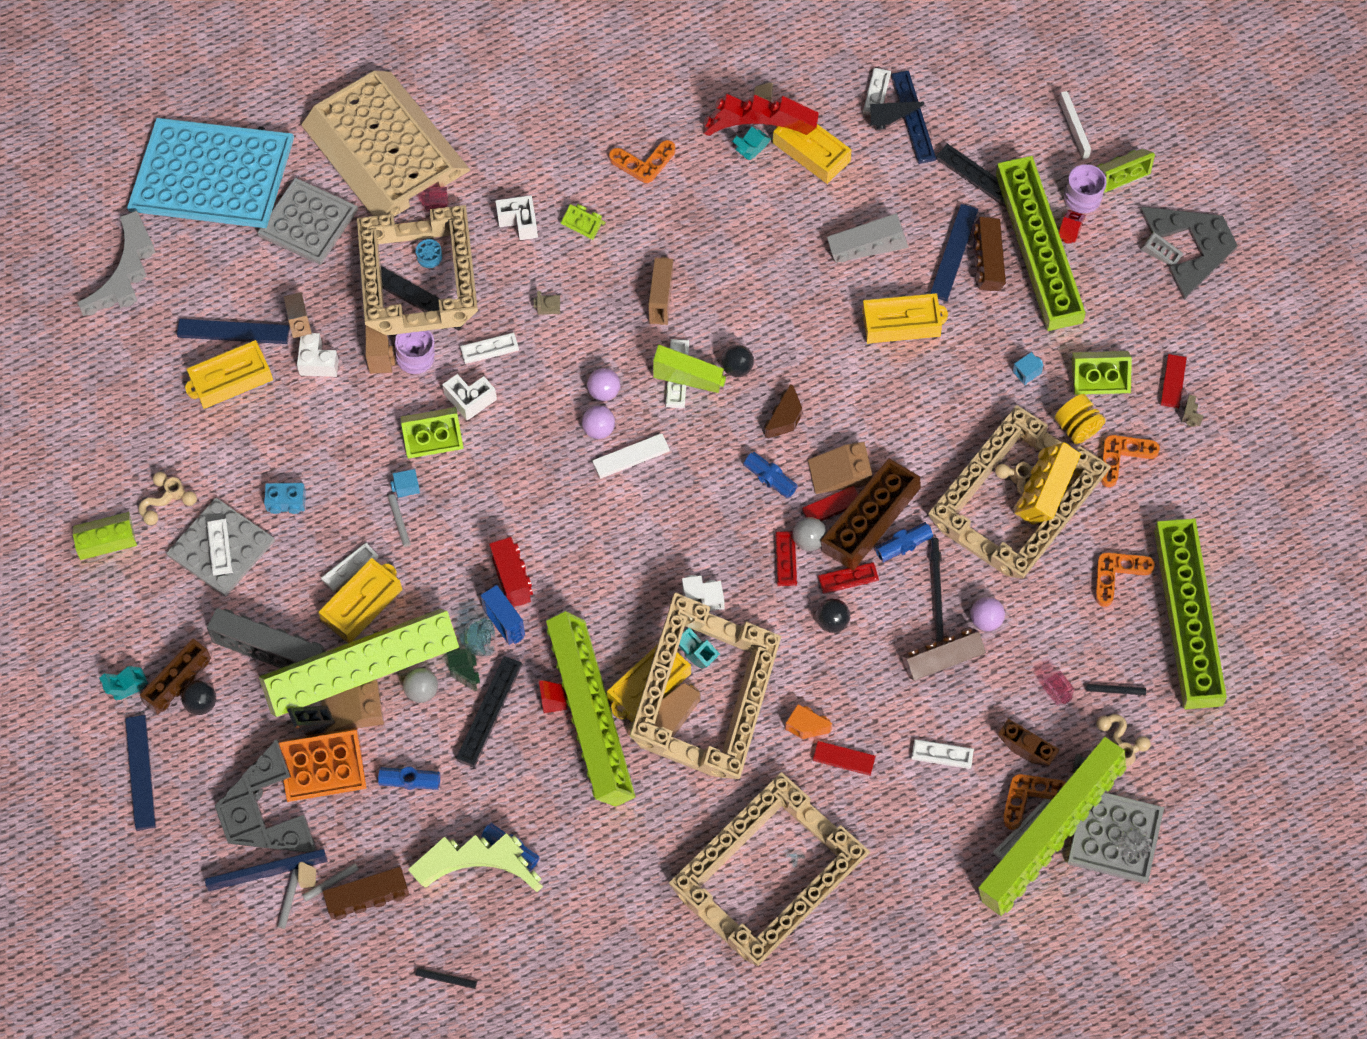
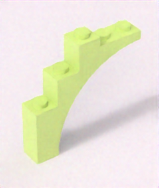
[408,833,543,892]

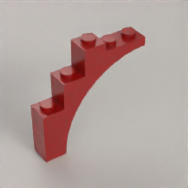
[703,94,819,136]

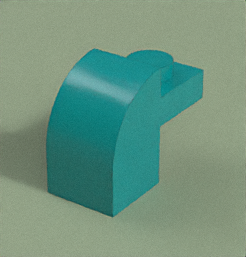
[732,126,771,160]
[679,628,720,669]
[99,666,149,700]

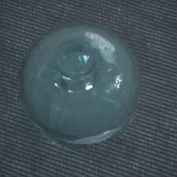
[460,617,495,656]

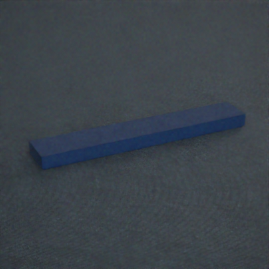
[891,70,936,164]
[930,204,978,302]
[177,319,290,344]
[126,715,156,831]
[205,849,328,892]

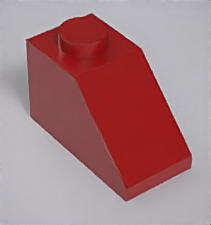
[1059,210,1086,244]
[539,680,567,713]

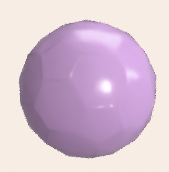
[587,368,621,401]
[582,406,615,439]
[970,597,1005,632]

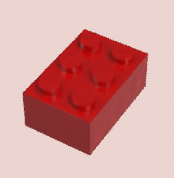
[489,537,533,607]

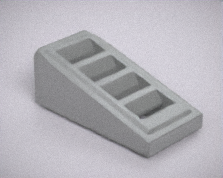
[1140,232,1183,266]

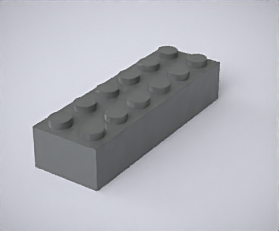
[207,608,325,668]

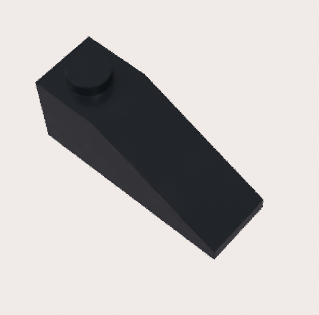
[870,101,925,130]
[287,706,335,735]

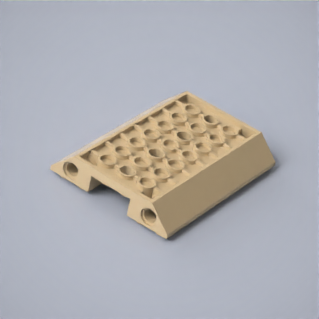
[302,71,470,216]

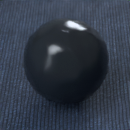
[721,344,754,378]
[816,598,851,633]
[181,680,217,715]

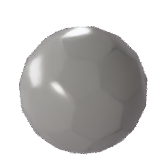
[793,517,827,551]
[403,668,438,703]

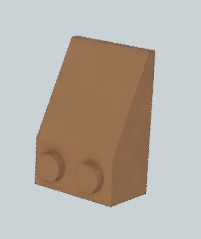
[366,325,396,374]
[808,442,872,494]
[321,680,384,733]

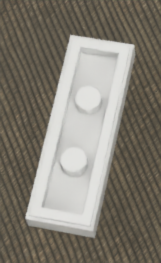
[863,68,891,115]
[460,333,519,364]
[207,518,233,576]
[321,543,379,593]
[911,739,974,769]

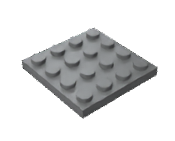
[257,178,358,265]
[166,498,275,597]
[1068,792,1164,884]

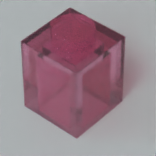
[422,187,448,212]
[1043,671,1075,706]

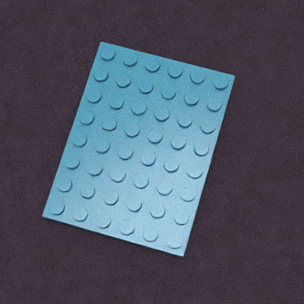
[127,118,294,228]

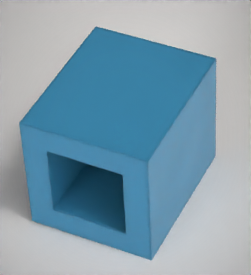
[1013,352,1043,385]
[390,469,420,498]

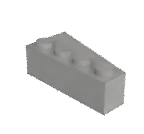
[827,213,909,263]

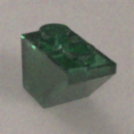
[447,648,480,691]

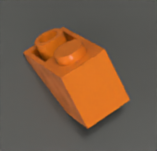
[786,704,832,739]

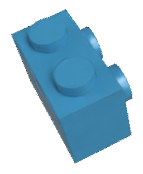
[264,483,306,514]

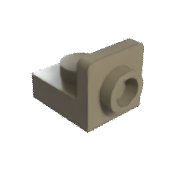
[534,291,560,315]
[1182,394,1203,427]

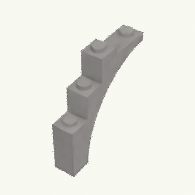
[77,211,156,316]

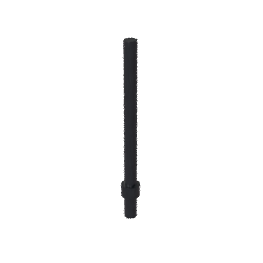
[930,538,944,642]

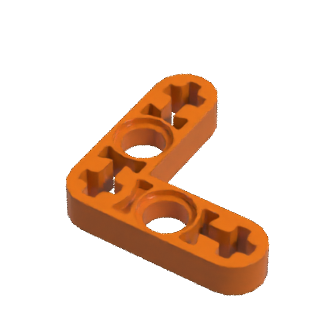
[609,140,675,183]
[1101,435,1160,487]
[1096,553,1155,607]
[1003,774,1066,830]

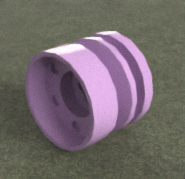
[1064,164,1106,213]
[395,330,435,374]

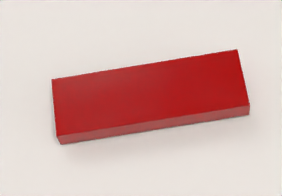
[1160,354,1187,409]
[802,486,858,521]
[776,531,797,586]
[818,562,879,594]
[813,741,876,776]

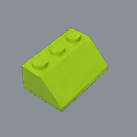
[1096,148,1155,193]
[1072,351,1132,395]
[401,407,464,459]
[73,512,137,560]

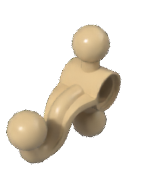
[995,462,1032,517]
[138,472,197,526]
[1096,714,1151,766]

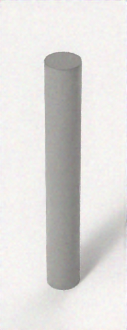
[388,494,411,547]
[302,863,359,902]
[277,869,298,929]

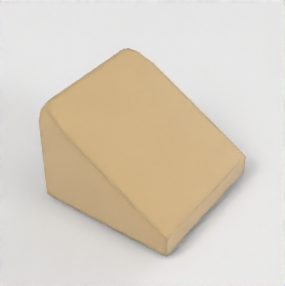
[754,83,773,102]
[298,862,316,888]

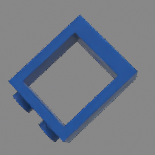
[481,585,525,645]

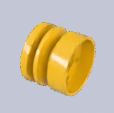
[1054,394,1106,444]

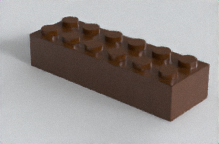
[821,458,921,571]

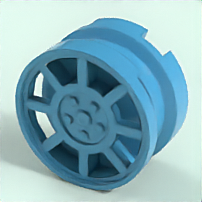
[416,239,442,268]

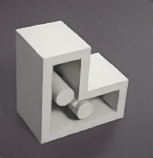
[496,195,538,240]
[297,333,339,377]
[442,374,497,420]
[682,575,724,611]

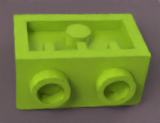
[560,204,606,240]

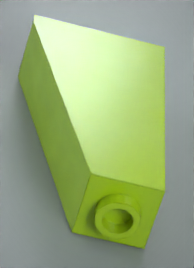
[653,345,726,393]

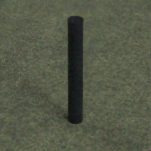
[1086,684,1146,696]
[416,968,478,989]

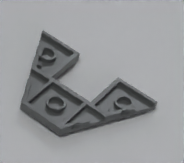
[1141,207,1238,299]
[215,739,317,853]

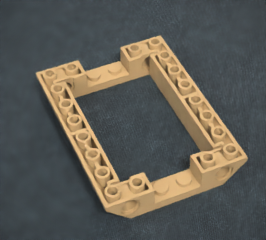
[357,205,478,336]
[928,405,1111,579]
[629,593,781,779]
[669,772,870,966]

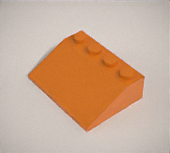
[279,727,367,802]

